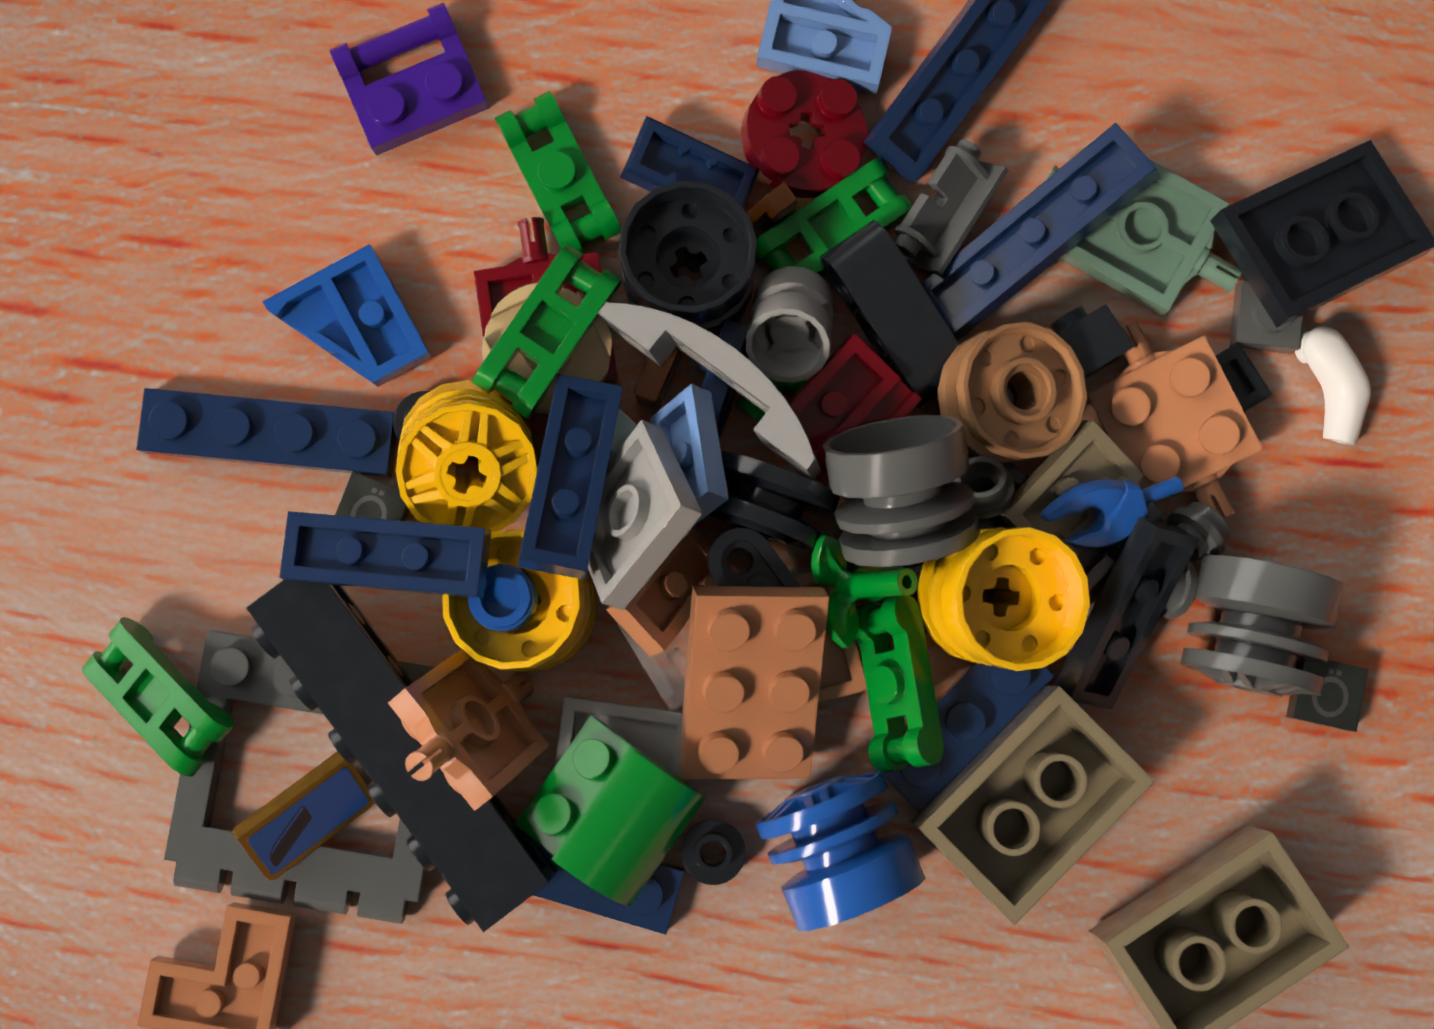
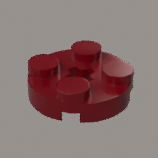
[741,70,868,198]

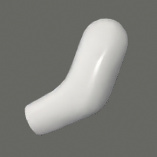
[1295,326,1371,446]

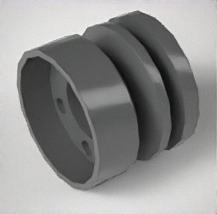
[822,415,981,567]
[1180,555,1343,697]

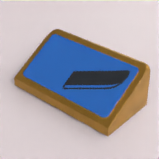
[232,751,374,881]

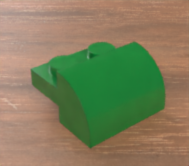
[515,715,706,906]

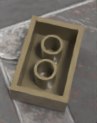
[910,685,1155,925]
[1088,825,1349,1029]

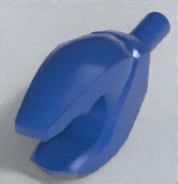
[1040,476,1183,549]

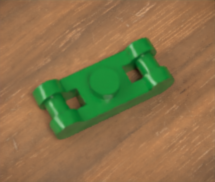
[494,90,621,253]
[755,158,913,275]
[472,244,622,419]
[855,595,944,773]
[82,617,235,777]

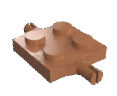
[1087,320,1263,517]
[388,649,550,811]

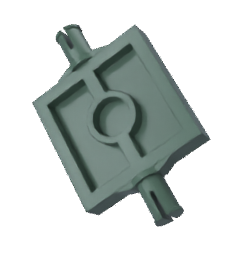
[1046,159,1242,316]

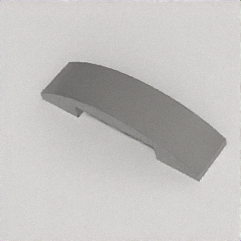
[598,302,821,481]

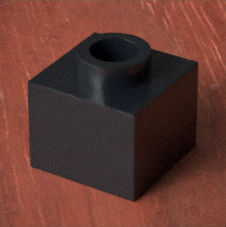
[1049,304,1134,379]

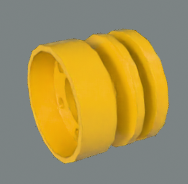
[395,380,537,532]
[916,527,1090,671]
[442,529,598,672]

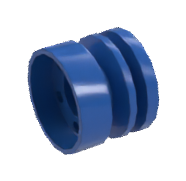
[755,770,926,931]

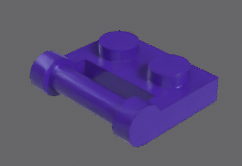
[330,2,489,156]

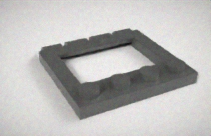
[164,630,435,924]

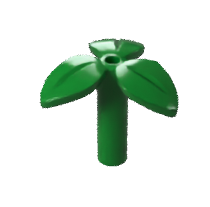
[811,534,918,648]

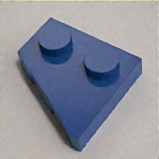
[262,244,433,387]

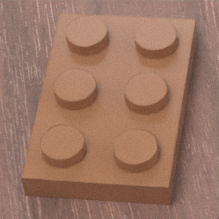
[678,586,829,780]

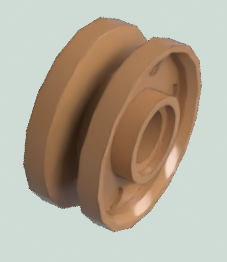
[937,322,1087,463]

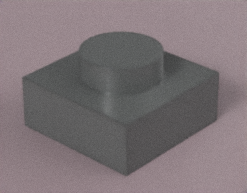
[1229,280,1303,354]

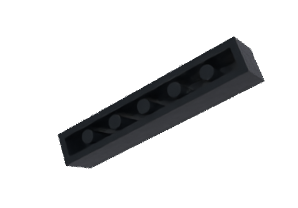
[246,580,556,933]

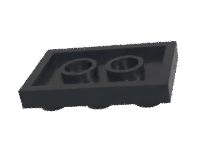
[1210,140,1434,328]

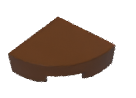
[747,182,797,238]

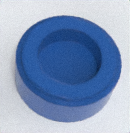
[468,564,538,632]

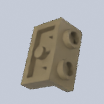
[999,420,1144,556]

